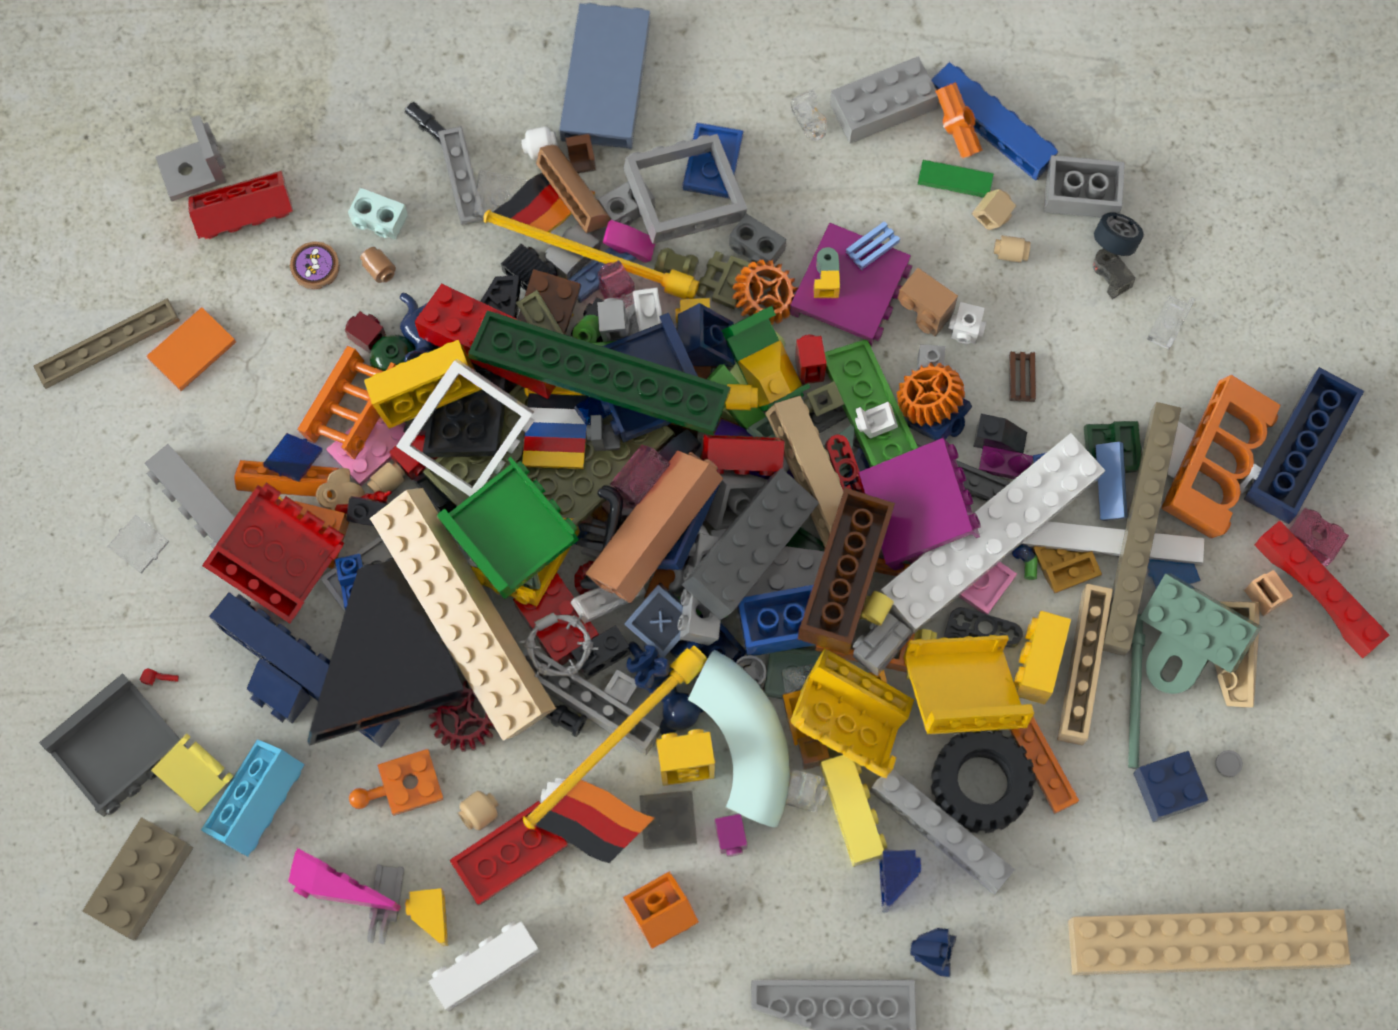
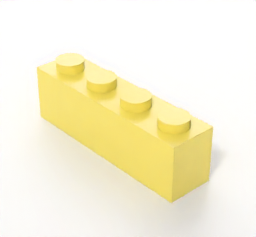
[820,755,887,867]

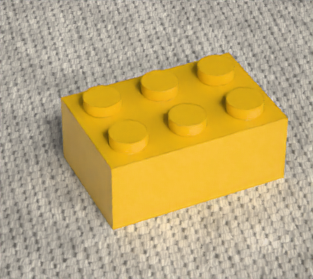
[1013,611,1071,705]
[656,729,715,786]

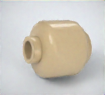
[458,791,499,830]

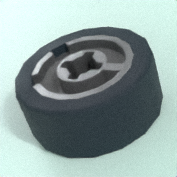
[1093,212,1144,256]
[653,429,701,471]

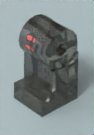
[1093,248,1136,300]

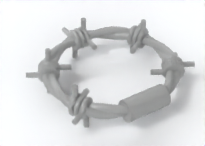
[520,613,598,681]

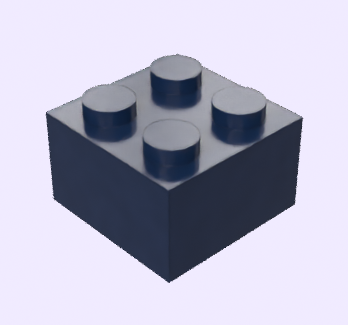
[1133,750,1209,822]

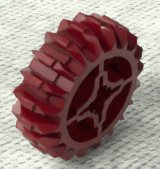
[429,681,496,752]

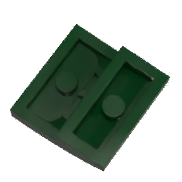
[1084,421,1141,473]

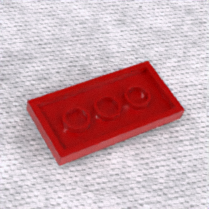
[449,801,568,906]

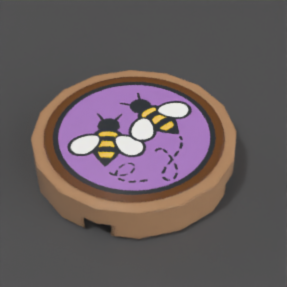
[290,241,340,290]

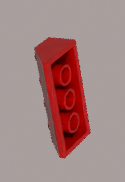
[188,170,293,239]

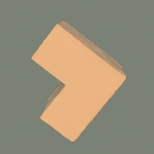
[1244,570,1293,616]

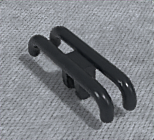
[577,485,623,589]

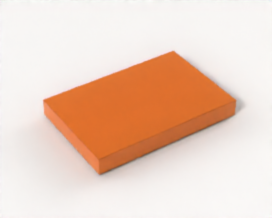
[146,307,236,391]

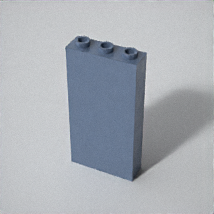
[559,3,650,149]

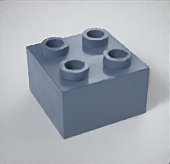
[624,582,699,658]

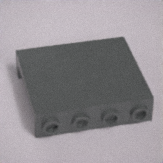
[39,673,186,817]

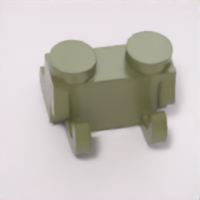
[654,248,699,277]

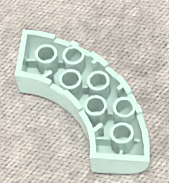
[688,650,790,827]

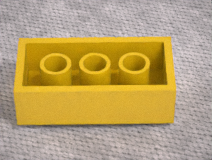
[364,340,481,429]

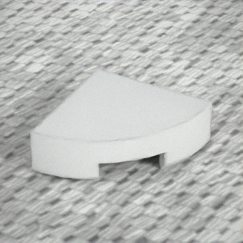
[1237,464,1262,494]

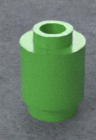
[573,315,601,343]

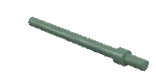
[1128,614,1145,769]

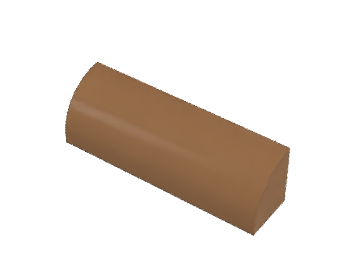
[536,145,611,233]

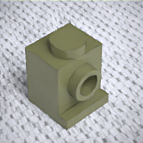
[804,381,844,416]

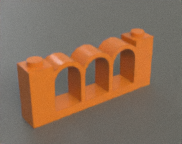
[1161,375,1281,538]

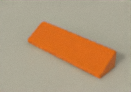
[234,460,340,498]

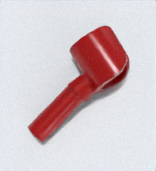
[140,668,179,686]

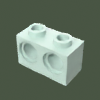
[348,188,408,240]

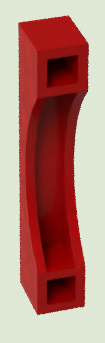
[1254,520,1390,659]

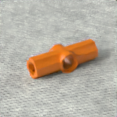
[936,82,982,158]

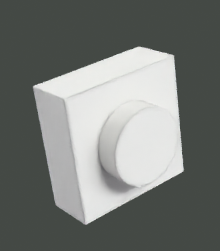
[604,670,638,706]

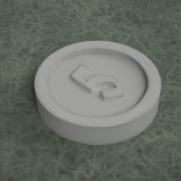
[1215,750,1243,777]

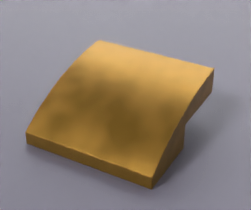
[1032,546,1102,594]

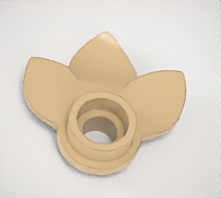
[316,468,365,517]

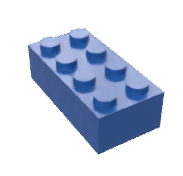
[737,585,814,656]

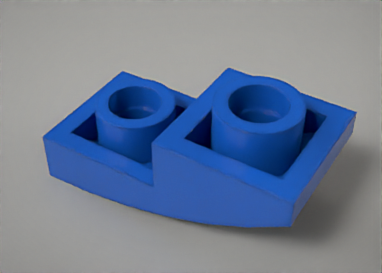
[335,553,363,610]

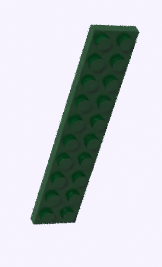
[468,310,731,436]

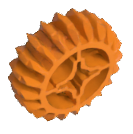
[732,260,798,325]
[897,362,965,427]

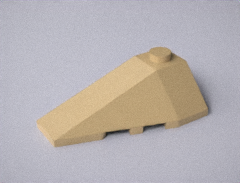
[1214,601,1260,707]

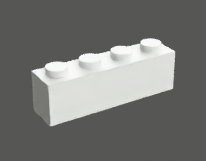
[428,921,540,1011]

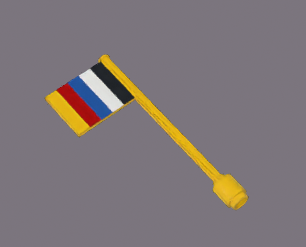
[522,384,758,469]

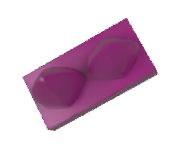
[979,446,1033,479]

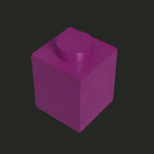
[715,814,747,857]

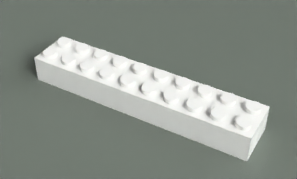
[880,433,1105,636]

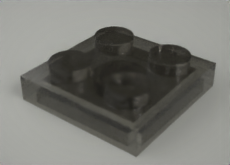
[639,791,697,850]

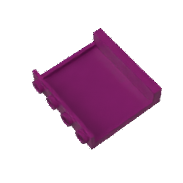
[790,222,913,347]
[859,438,981,571]

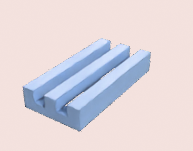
[846,221,900,270]

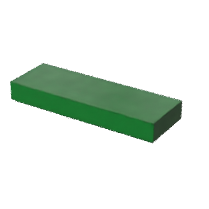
[917,160,994,198]

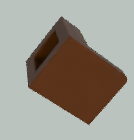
[566,134,596,173]
[797,736,830,770]

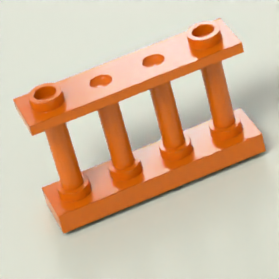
[297,346,396,460]

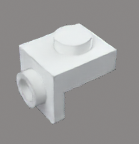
[855,402,898,439]

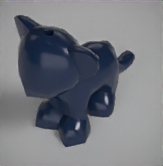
[399,292,439,362]
[626,641,704,735]

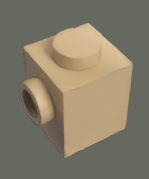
[972,189,1016,230]

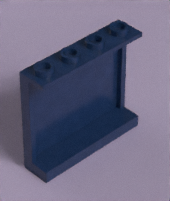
[600,312,698,443]

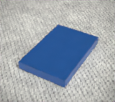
[682,122,744,198]

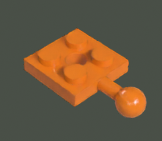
[349,749,444,816]

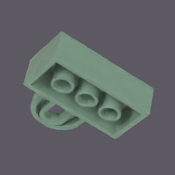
[1139,573,1262,694]

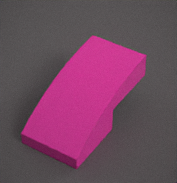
[603,220,655,263]

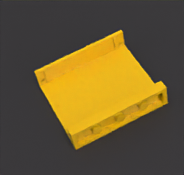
[903,635,1034,734]

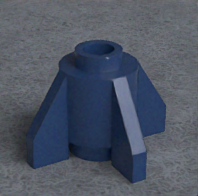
[910,928,956,977]

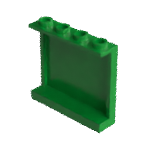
[436,457,579,599]

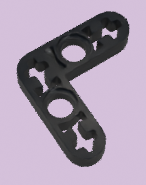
[944,607,1023,648]

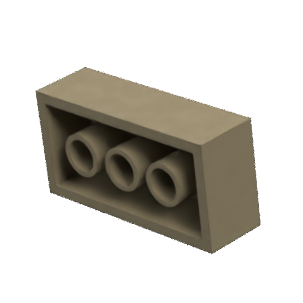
[82,817,193,941]

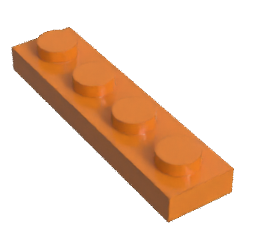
[1009,717,1079,814]

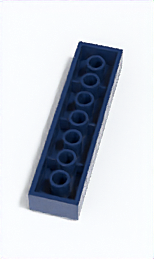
[209,592,400,748]

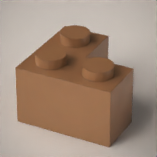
[898,268,958,337]

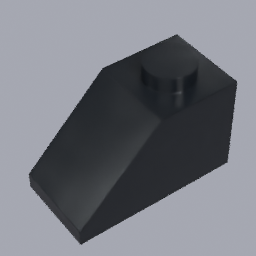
[973,413,1027,454]

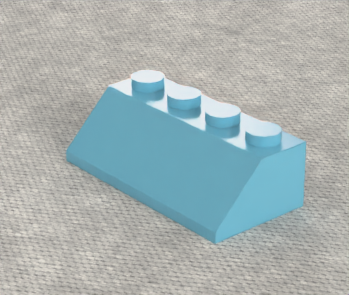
[201,739,305,857]

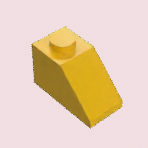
[405,888,448,946]

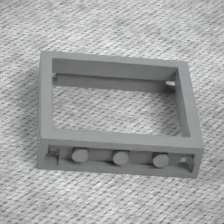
[623,134,747,244]

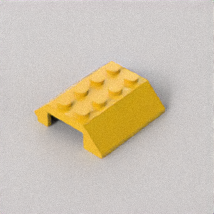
[790,648,914,778]

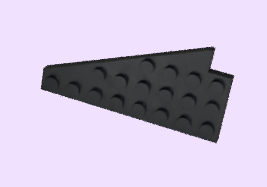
[403,275,522,458]

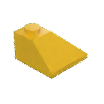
[738,340,802,407]

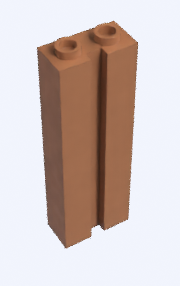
[585,450,723,603]

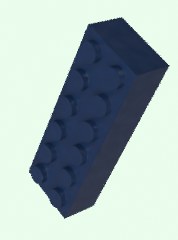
[1244,367,1364,524]

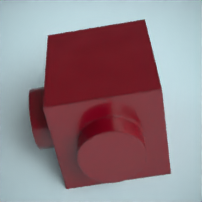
[344,311,386,353]

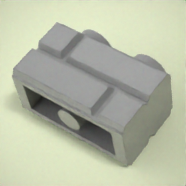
[853,613,912,676]

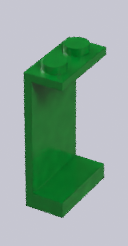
[721,306,811,411]

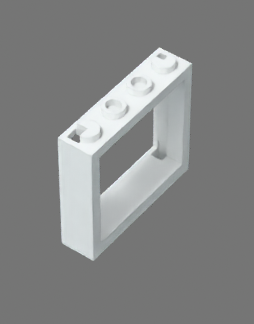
[396,359,534,496]

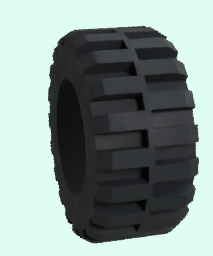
[931,730,1036,833]

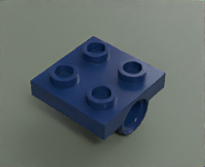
[904,390,972,441]

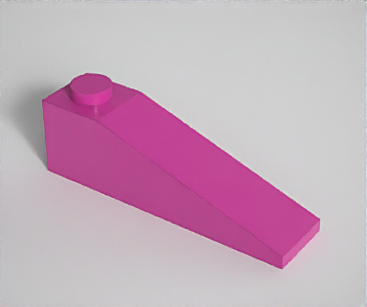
[288,848,401,912]

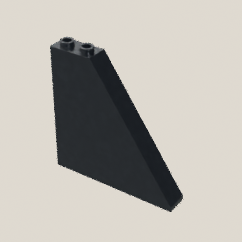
[307,557,464,746]

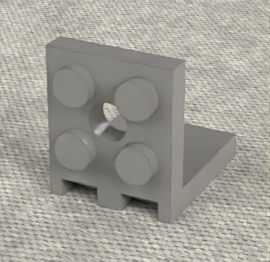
[155,115,227,201]

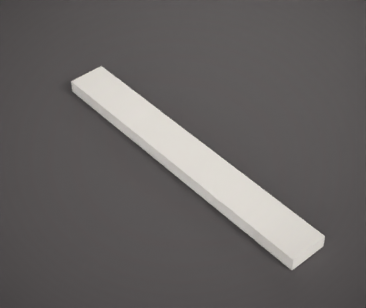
[1019,522,1204,565]

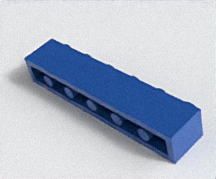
[931,62,1058,181]

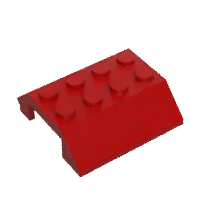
[202,482,344,624]

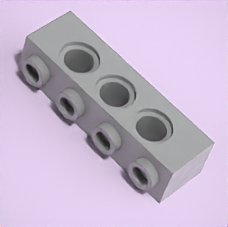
[678,533,720,645]

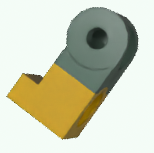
[814,247,840,298]

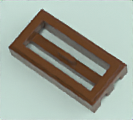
[1009,351,1036,402]

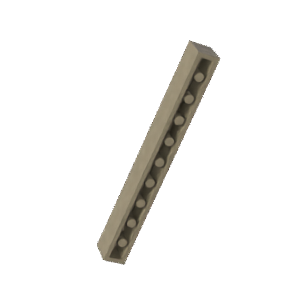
[1103,402,1181,656]

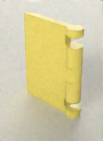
[151,733,233,813]

